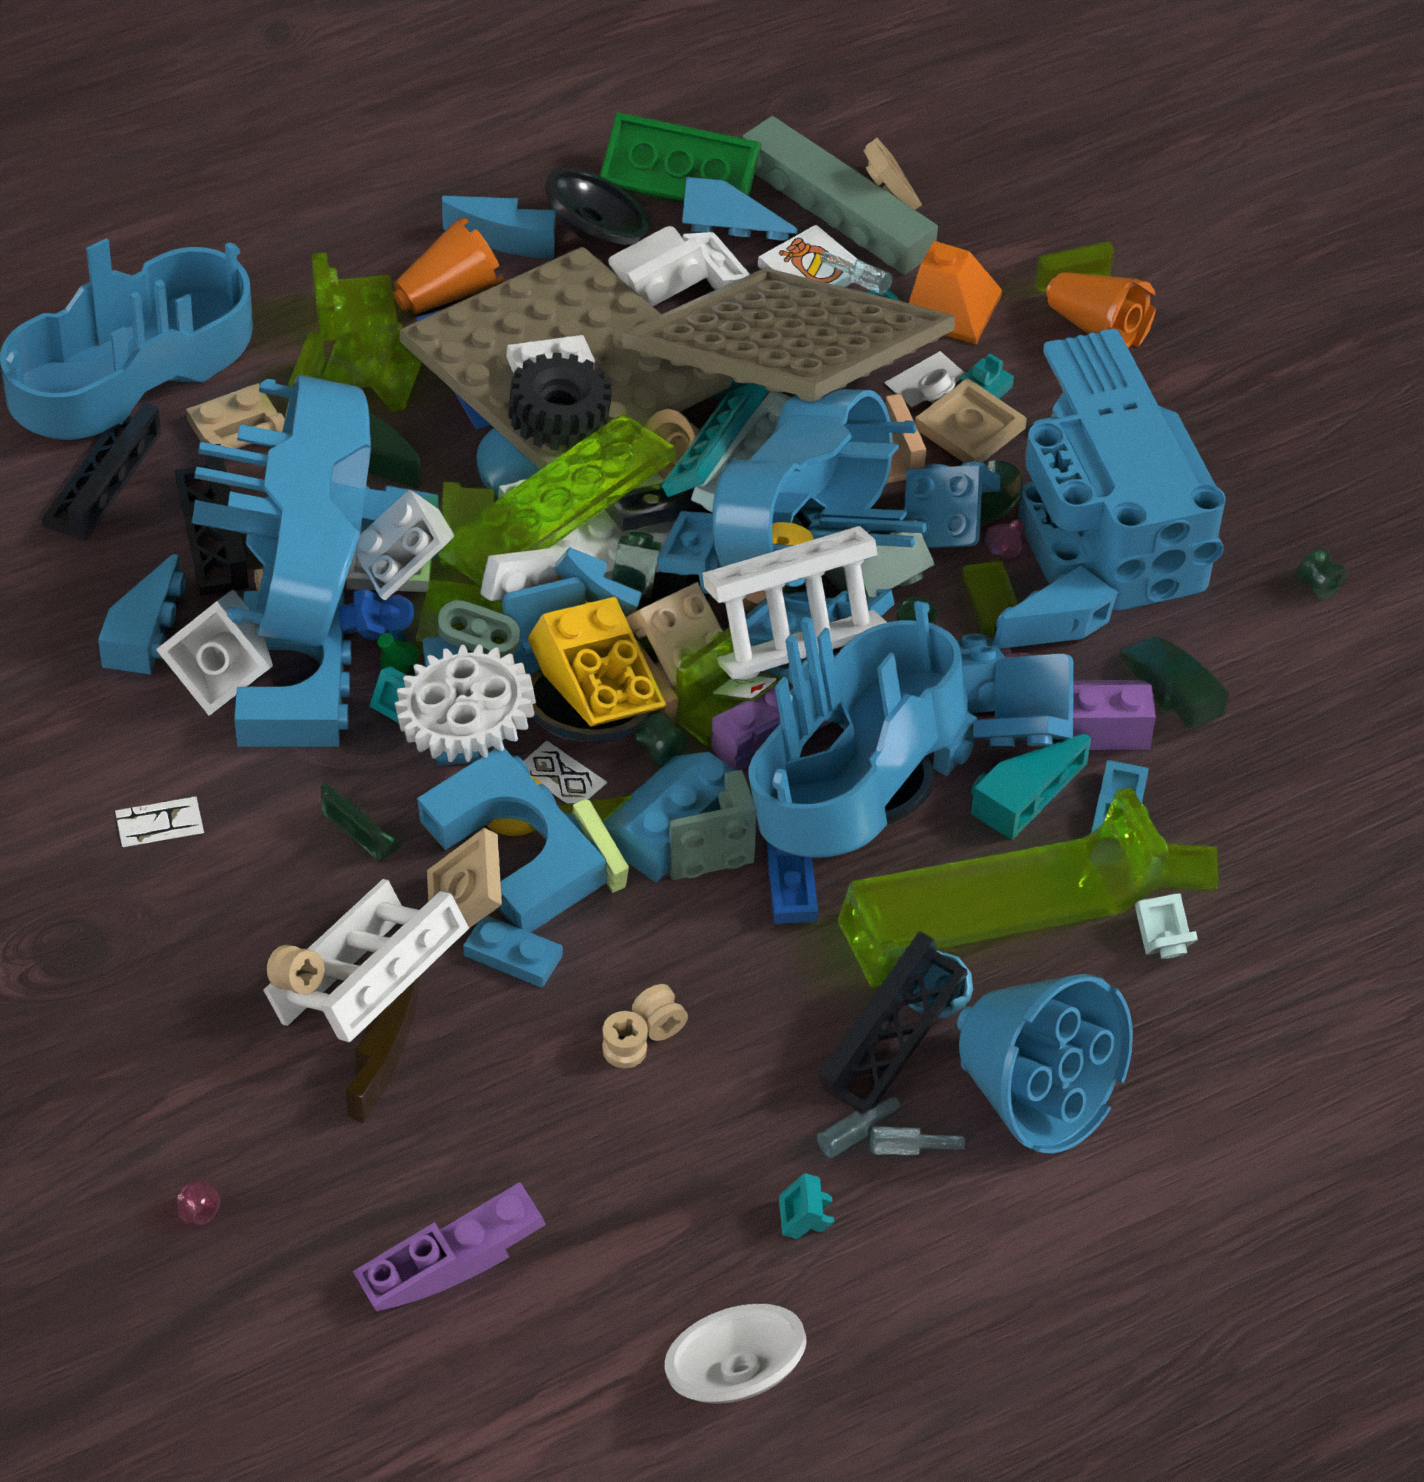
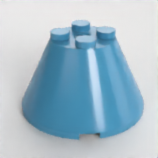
[957,974,1133,1154]

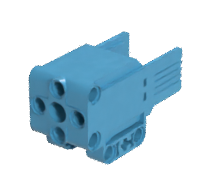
[1017,329,1226,611]

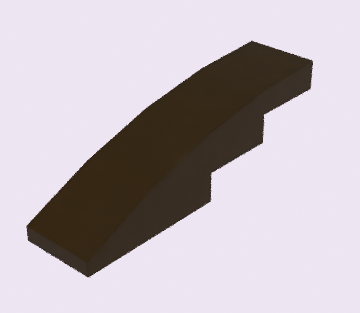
[346,976,420,1123]

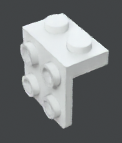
[608,226,709,307]

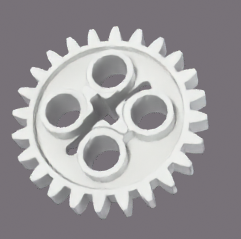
[395,644,536,762]

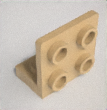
[625,582,733,686]

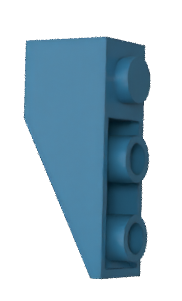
[682,177,798,241]
[98,554,186,674]
[993,565,1118,649]

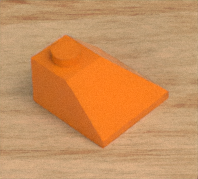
[909,241,1002,345]

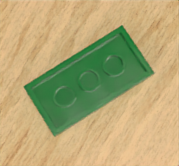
[600,112,762,204]

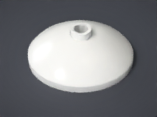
[665,1304,806,1404]

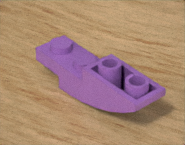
[353,1182,546,1311]

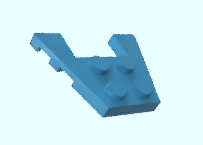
[724,589,895,684]

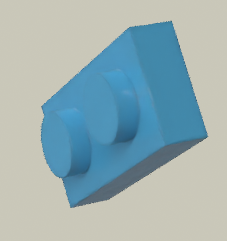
[463,915,563,988]

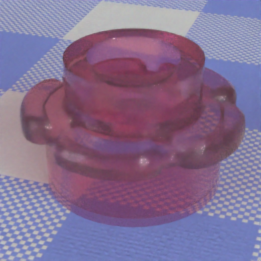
[177,1180,220,1225]

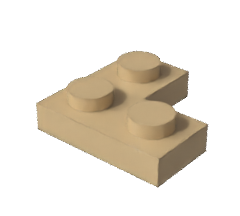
[863,137,922,210]

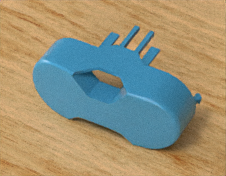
[0,238,253,440]
[192,375,371,647]
[712,389,927,587]
[748,601,968,858]

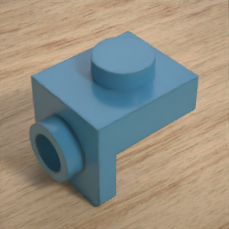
[933,711,977,776]

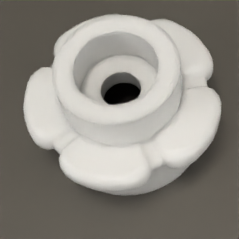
[918,369,955,404]

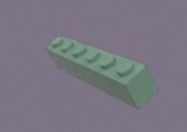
[742,116,938,275]

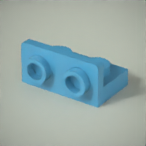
[657,511,721,594]

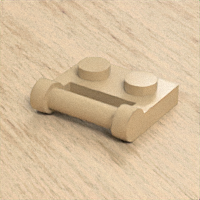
[186,383,285,449]

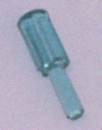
[820,251,893,295]
[817,1097,900,1158]
[869,1127,965,1155]

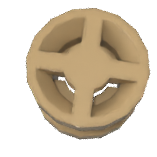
[267,945,325,995]
[632,984,688,1041]
[602,1011,648,1069]

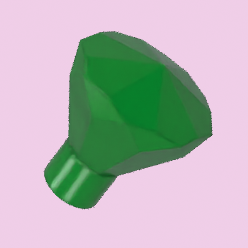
[377,633,418,675]

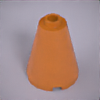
[392,217,504,315]
[1046,272,1156,348]

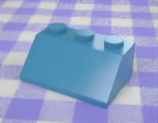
[602,752,736,883]

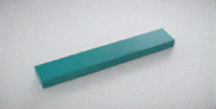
[662,383,768,497]

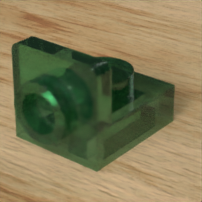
[612,532,662,599]

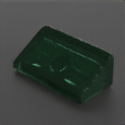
[321,782,402,862]

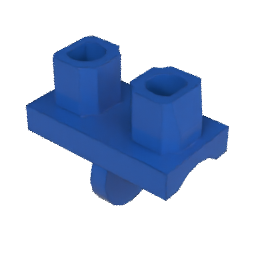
[339,589,414,641]

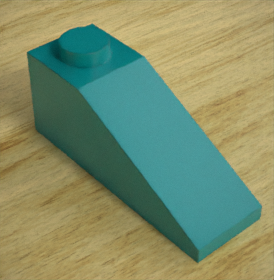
[971,733,1091,840]

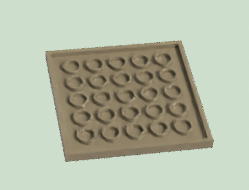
[399,246,732,477]
[622,268,955,401]

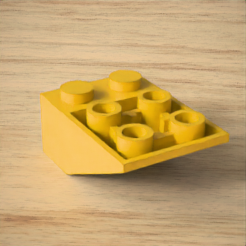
[527,596,666,727]

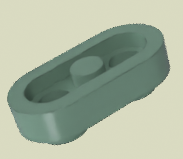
[437,600,520,658]

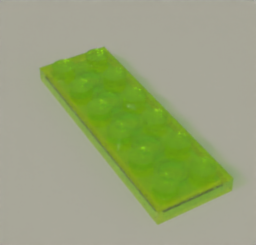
[438,413,677,587]

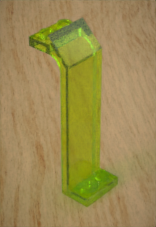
[838,787,1172,988]

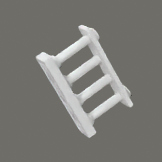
[702,526,887,680]
[263,879,469,1042]

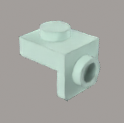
[1134,893,1198,959]

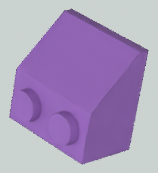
[1065,680,1156,750]

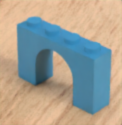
[234,591,353,747]
[417,748,607,933]

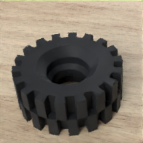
[508,353,612,451]

